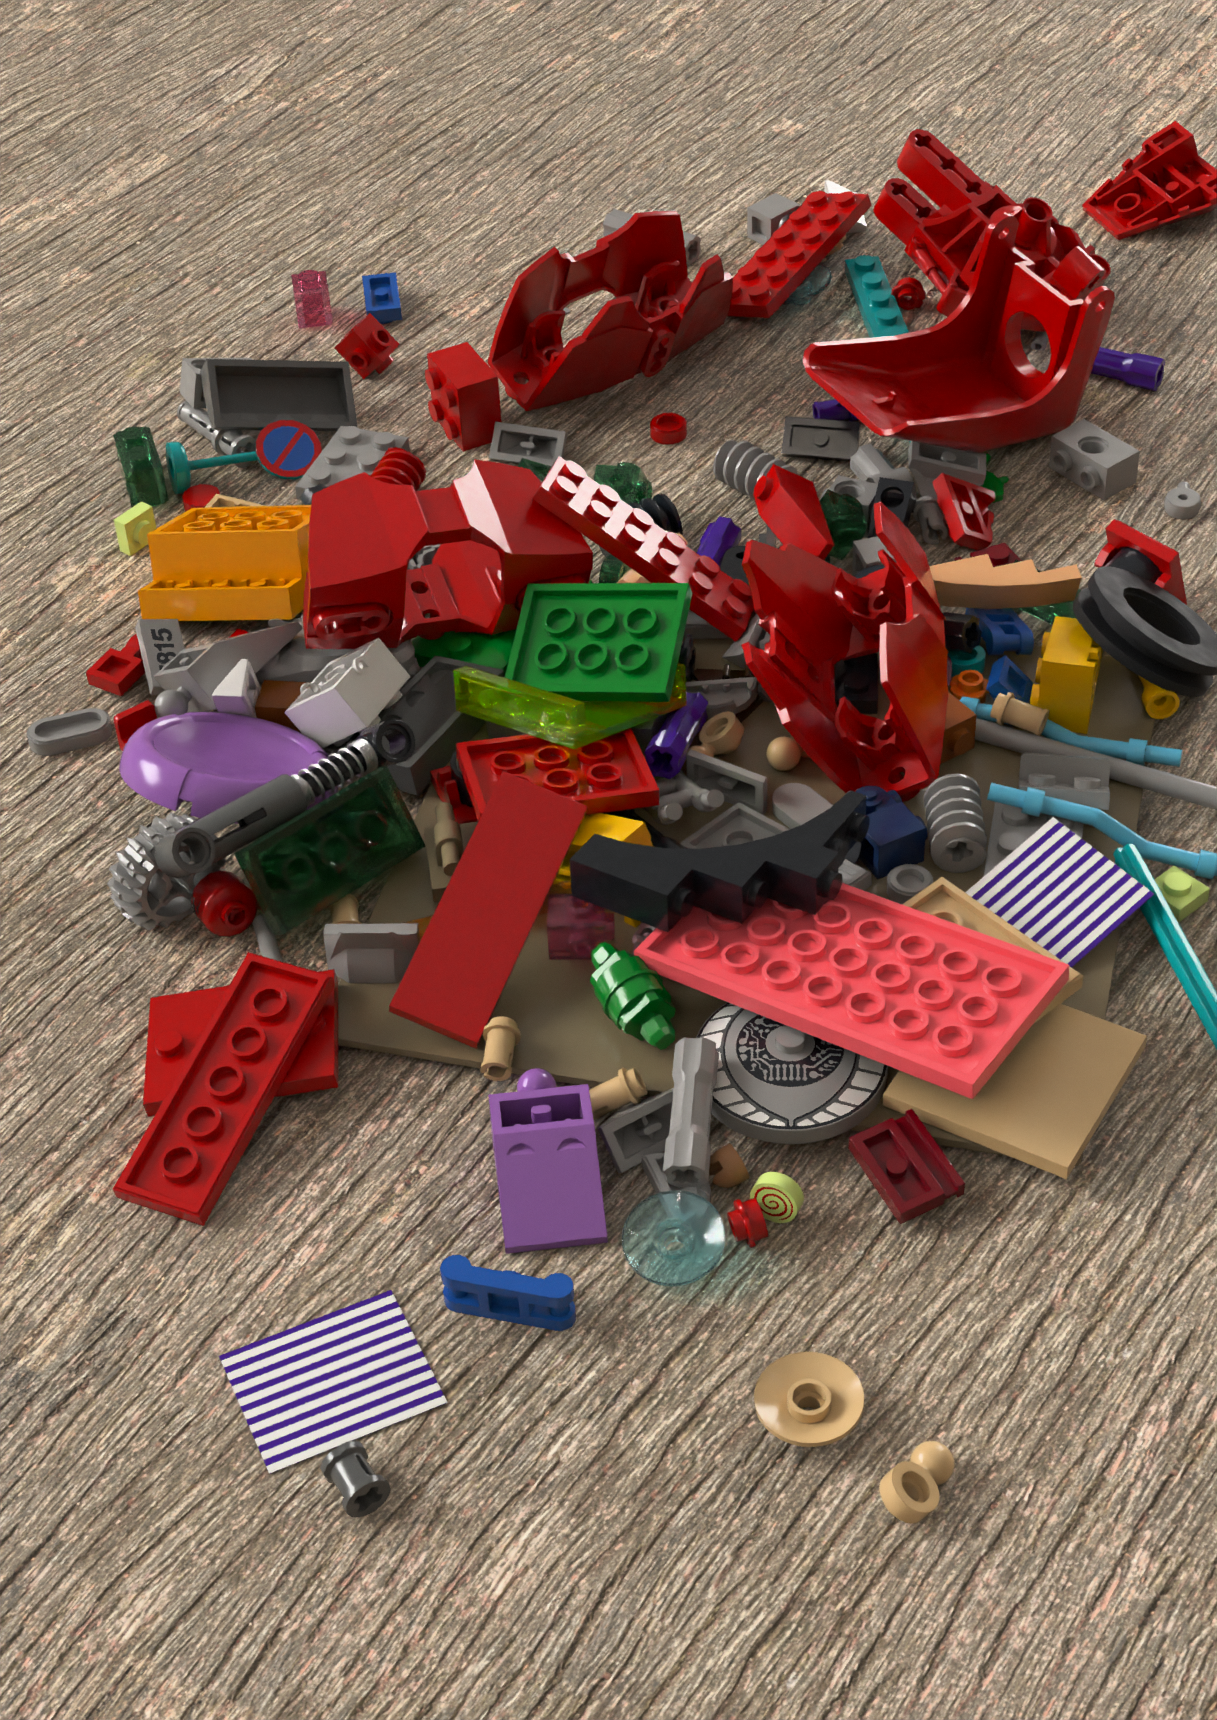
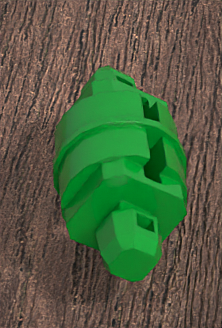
[590,942,676,1050]

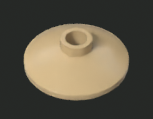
[754,1352,864,1447]

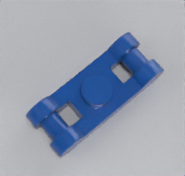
[965,608,1034,655]
[440,1255,576,1331]

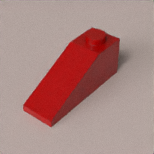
[753,464,834,560]

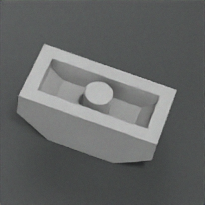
[908,441,986,499]
[323,923,420,983]

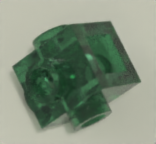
[594,462,653,504]
[820,490,868,561]

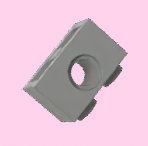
[1049,419,1140,500]

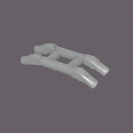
[642,770,724,825]

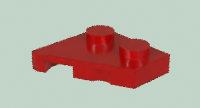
[932,473,995,551]

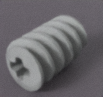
[713,440,798,500]
[924,773,988,873]

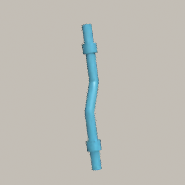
[959,696,1182,767]
[987,782,1217,880]

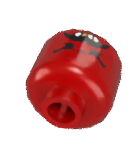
[191,870,258,937]

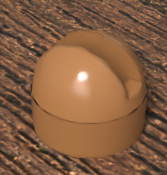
[709,1143,750,1188]

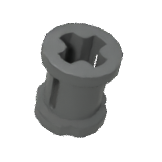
[320,1441,391,1518]

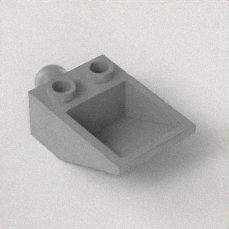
[153,622,303,718]

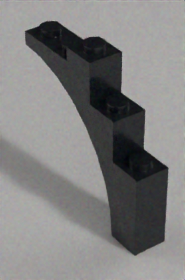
[570,790,870,932]

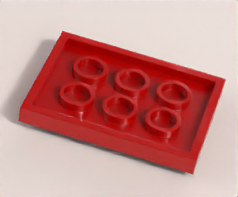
[456,727,659,821]
[143,969,338,1117]

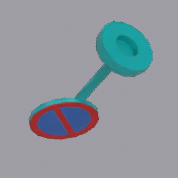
[166,420,322,494]

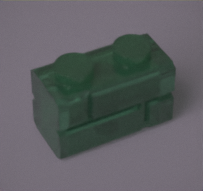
[113,426,169,508]

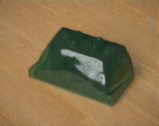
[234,767,426,935]

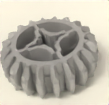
[107,812,227,931]

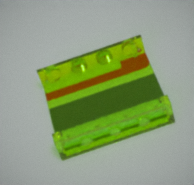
[453,663,687,750]

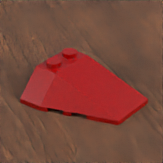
[1082,121,1217,240]

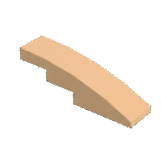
[929,554,1082,609]

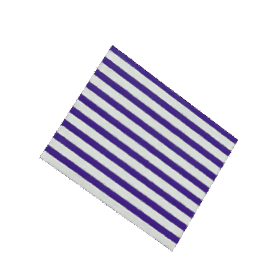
[965,817,1154,967]
[219,1290,448,1474]

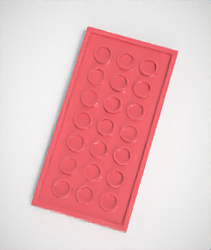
[633,883,1069,1099]

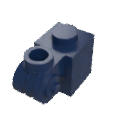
[856,786,928,879]

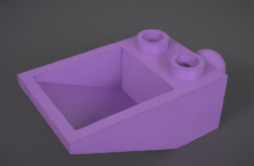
[488,1068,608,1254]

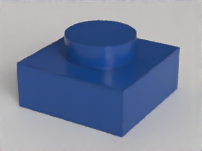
[986,655,1033,703]

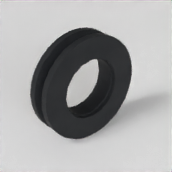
[1073,566,1217,697]

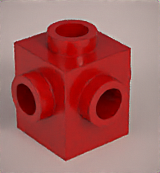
[334,313,399,379]

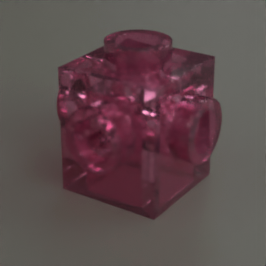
[547,893,615,960]

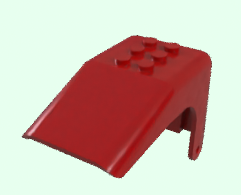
[802,213,1115,453]

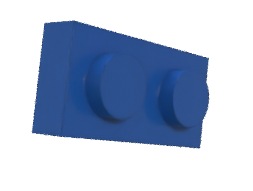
[362,272,402,324]

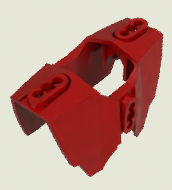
[488,211,733,411]
[303,459,593,649]
[741,502,949,802]

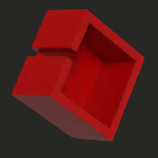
[425,342,502,452]

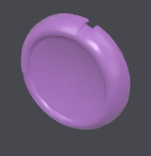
[119,712,338,824]

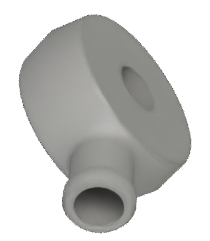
[1164,481,1201,519]

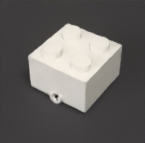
[284,638,411,748]

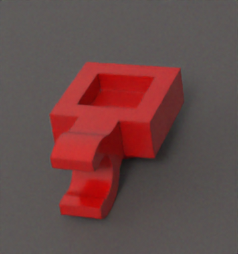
[86,634,145,696]

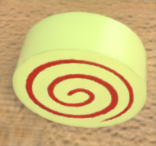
[750,1172,804,1223]

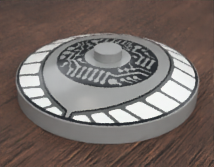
[696,1002,888,1144]

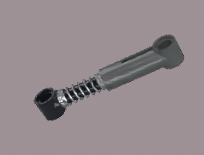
[155,719,415,878]

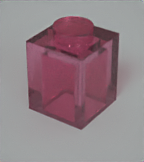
[291,270,333,328]

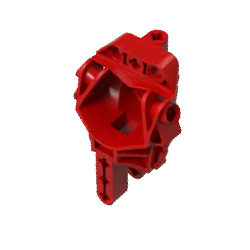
[873,129,1111,332]

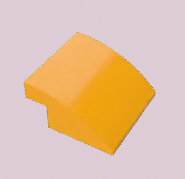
[138,505,311,621]

